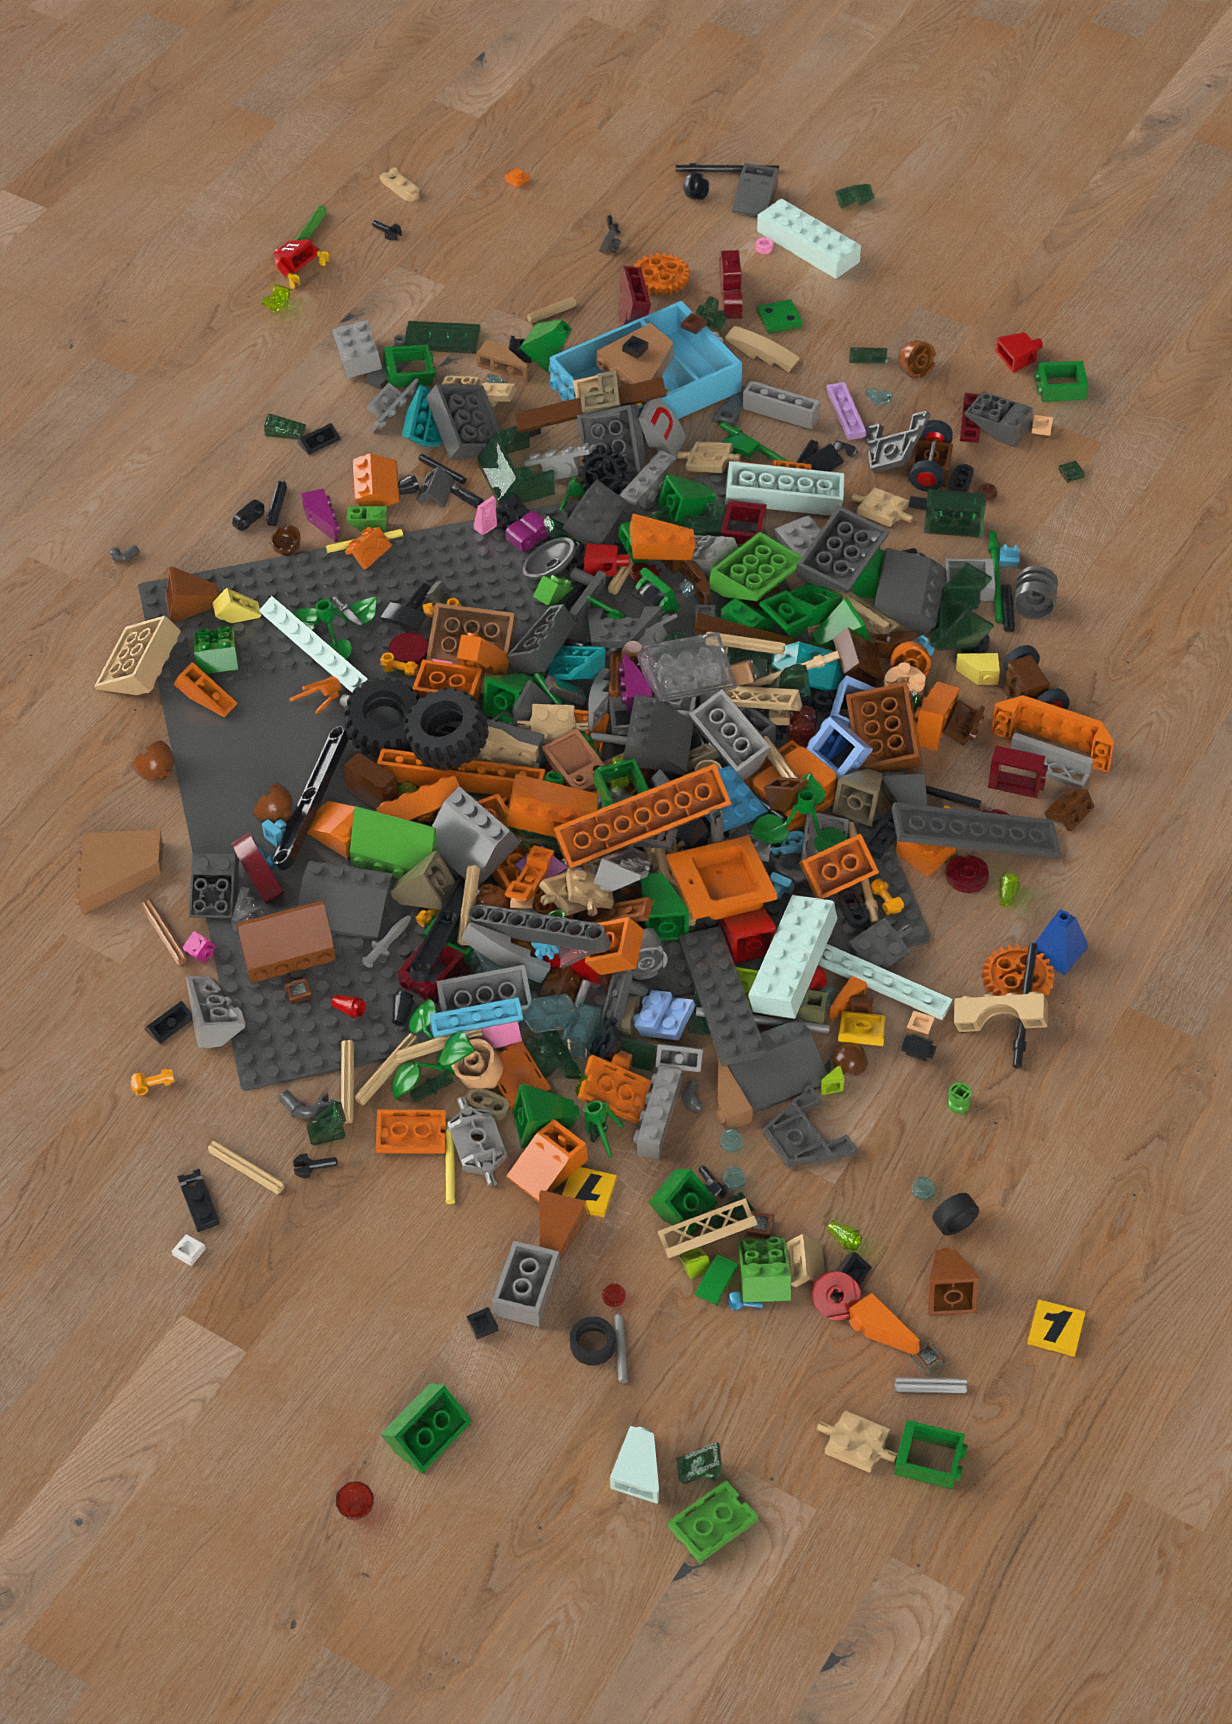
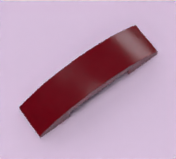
[960,393,980,443]
[231,833,284,904]

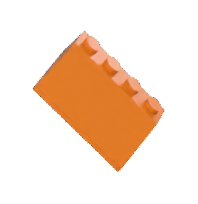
[505,774,598,838]

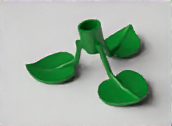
[291,597,377,661]
[750,773,848,852]
[392,999,475,1100]

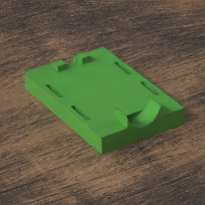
[667,1480,759,1563]

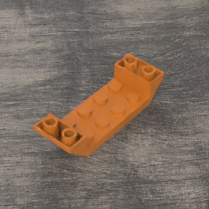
[991,695,1115,772]

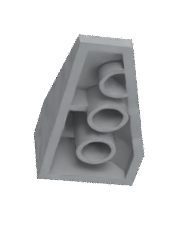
[594,847,652,892]
[186,975,245,1048]

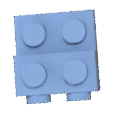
[634,990,696,1041]

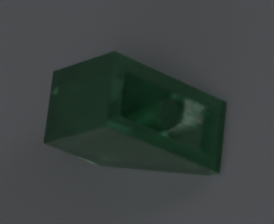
[768,664,811,697]

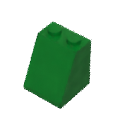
[852,549,885,599]
[640,873,689,941]

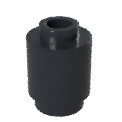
[901,1034,936,1062]

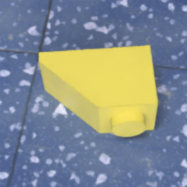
[212,588,261,623]
[956,653,1000,685]

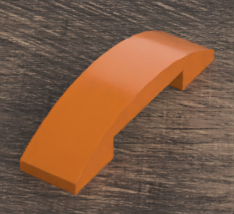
[505,845,554,901]

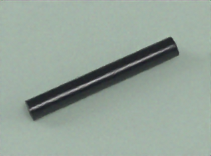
[418,454,467,484]
[925,785,982,809]

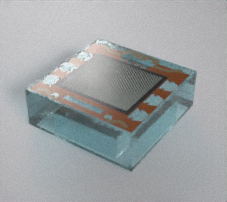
[911,1340,946,1374]

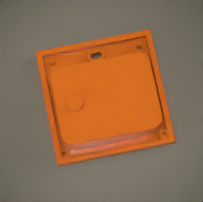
[744,740,838,832]
[666,835,777,920]

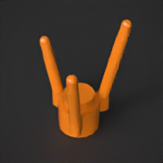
[289,676,341,714]

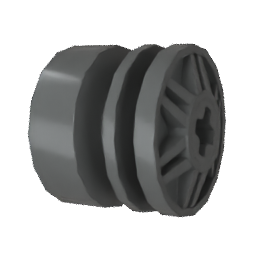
[1013,566,1058,620]

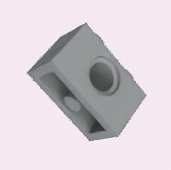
[655,1044,704,1072]

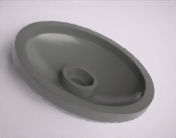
[522,537,576,581]

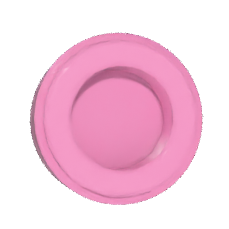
[756,237,774,254]

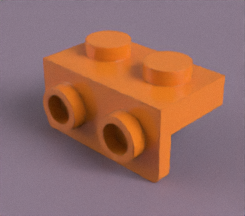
[344,527,392,569]

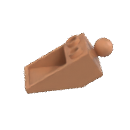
[542,728,611,798]

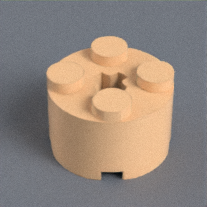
[884,662,926,710]
[451,1039,503,1090]

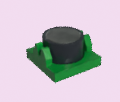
[635,567,680,614]

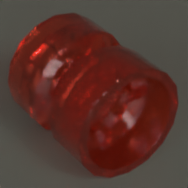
[788,706,817,746]

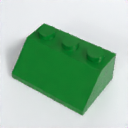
[380,1383,472,1473]

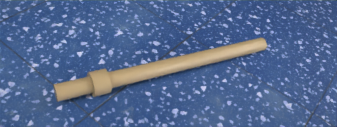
[739,651,840,687]
[848,822,879,926]

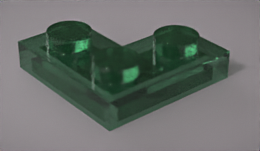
[683,503,726,537]

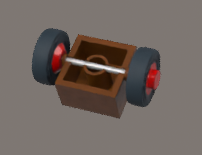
[908,420,953,492]
[1003,645,1070,710]

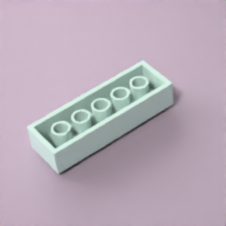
[757,198,861,279]
[725,461,844,516]
[748,895,838,1019]

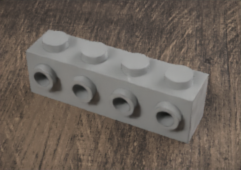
[743,380,820,429]
[634,1066,682,1160]

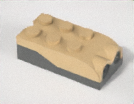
[471,719,546,769]

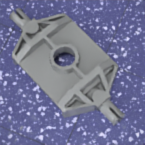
[447,1096,507,1187]

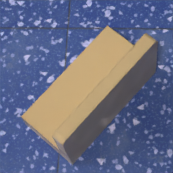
[786,1234,825,1287]

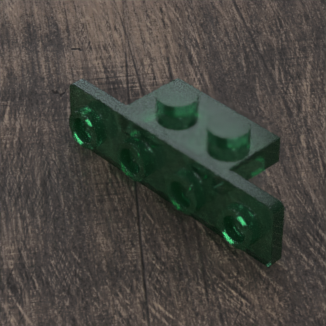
[524,1010,583,1079]

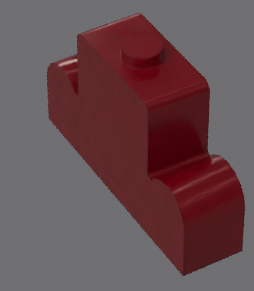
[719,250,742,319]
[618,266,651,326]

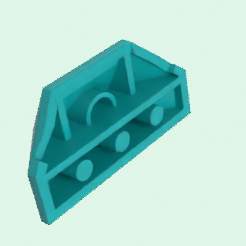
[402,385,442,447]
[770,641,846,691]
[547,646,606,680]

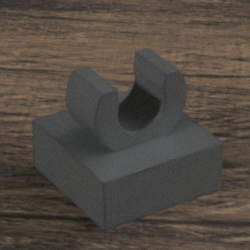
[599,229,622,254]
[425,581,452,605]

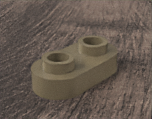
[620,995,641,1036]
[467,1088,510,1120]

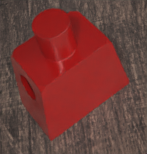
[996,332,1043,373]
[584,543,629,576]

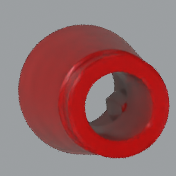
[331,994,366,1018]

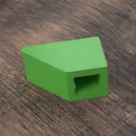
[347,506,388,533]
[533,574,575,606]

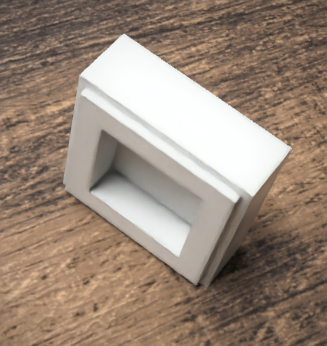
[172,1234,206,1266]

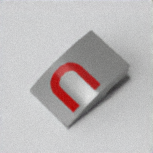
[639,398,686,458]

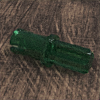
[409,1070,454,1102]

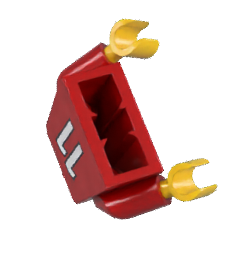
[273,240,329,289]

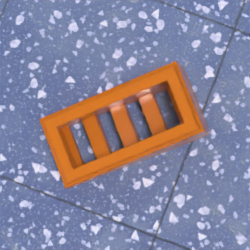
[829,976,867,1021]

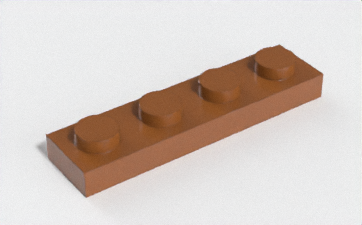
[578,897,653,923]

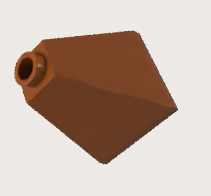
[166,567,222,623]
[539,1190,590,1260]
[928,1248,979,1315]

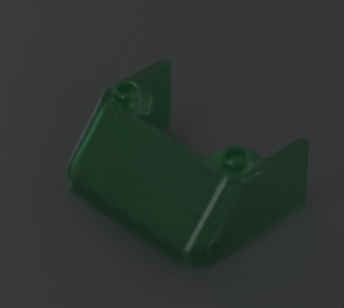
[478,426,555,503]
[930,562,994,650]

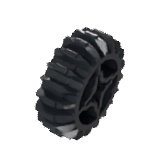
[578,448,630,495]

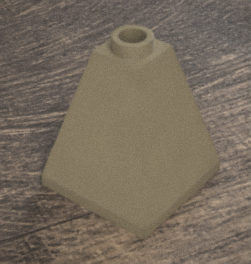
[832,768,882,827]
[391,850,456,910]

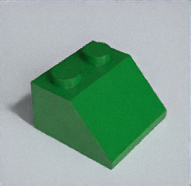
[759,590,814,638]
[721,598,776,631]
[648,1169,718,1235]

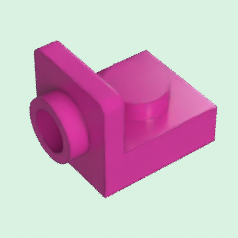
[182,931,217,963]

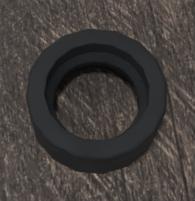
[932,1193,980,1236]
[570,1317,616,1365]

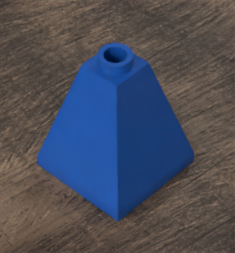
[1035,909,1088,975]

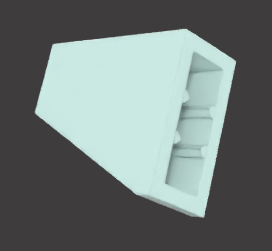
[610,1426,659,1504]

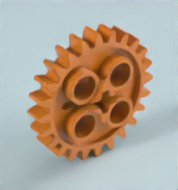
[634,252,689,296]
[982,944,1055,996]

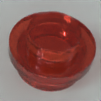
[602,1283,626,1307]

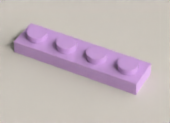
[826,382,866,440]

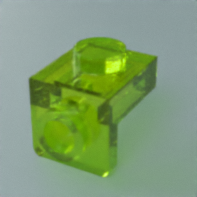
[262,284,291,311]

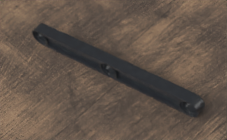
[273,726,349,871]
[410,876,465,982]

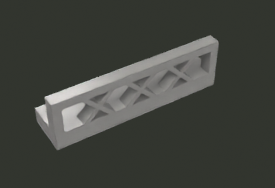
[1011,732,1094,789]

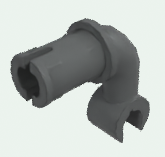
[768,851,808,885]
[279,1090,334,1119]

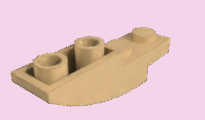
[442,376,517,407]

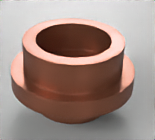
[978,483,997,501]

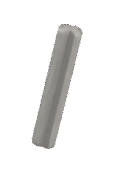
[894,1377,968,1393]

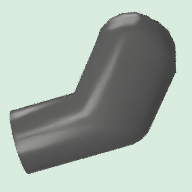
[109,545,140,561]
[682,1081,703,1113]

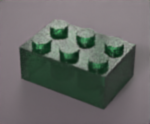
[924,489,987,538]

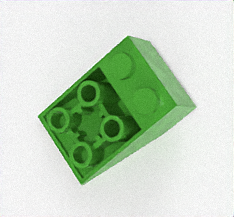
[738,1237,791,1303]

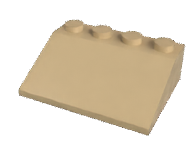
[94,616,181,695]

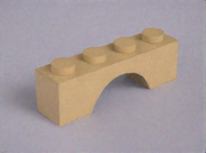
[954,992,1048,1032]

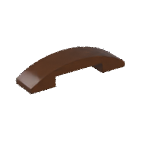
[662,560,710,605]

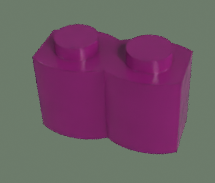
[506,510,551,552]

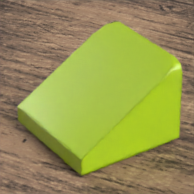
[820,1066,844,1095]
[678,1247,710,1279]

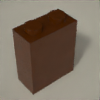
[833,627,884,687]
[344,753,399,810]

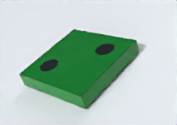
[757,299,803,334]

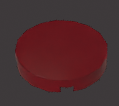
[388,632,429,664]
[946,855,989,893]

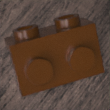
[943,700,985,745]
[1045,788,1094,831]
[536,966,581,1014]

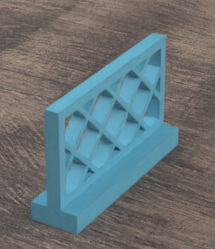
[429,997,523,1038]

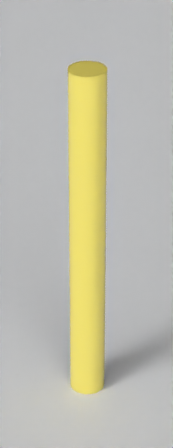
[326,529,403,553]
[445,1121,455,1204]

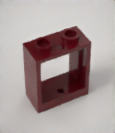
[721,500,767,548]
[988,745,1048,798]
[398,940,465,1003]

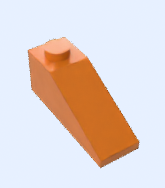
[173,662,238,717]
[849,1293,920,1355]

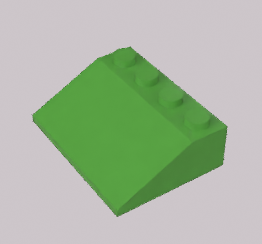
[709,532,802,601]
[350,806,439,879]

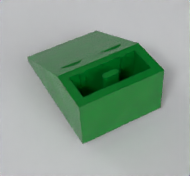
[194,626,238,674]

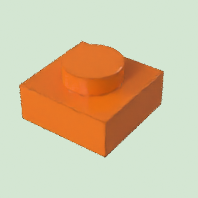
[505,167,529,188]

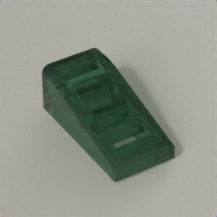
[264,414,306,440]

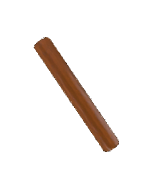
[609,652,621,698]

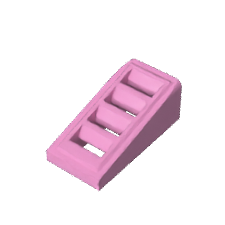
[474,496,497,535]

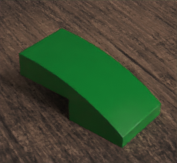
[721,435,760,459]
[695,1254,739,1306]

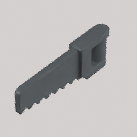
[714,386,746,426]

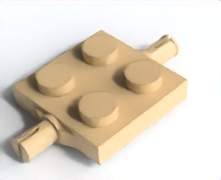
[677,442,741,473]
[852,487,914,527]
[517,704,588,745]
[566,864,614,916]
[539,873,588,916]
[816,1410,898,1473]

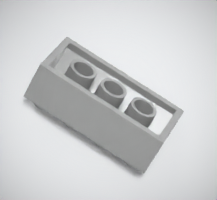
[689,689,771,781]
[436,965,534,1015]

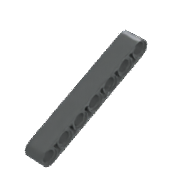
[468,905,611,953]

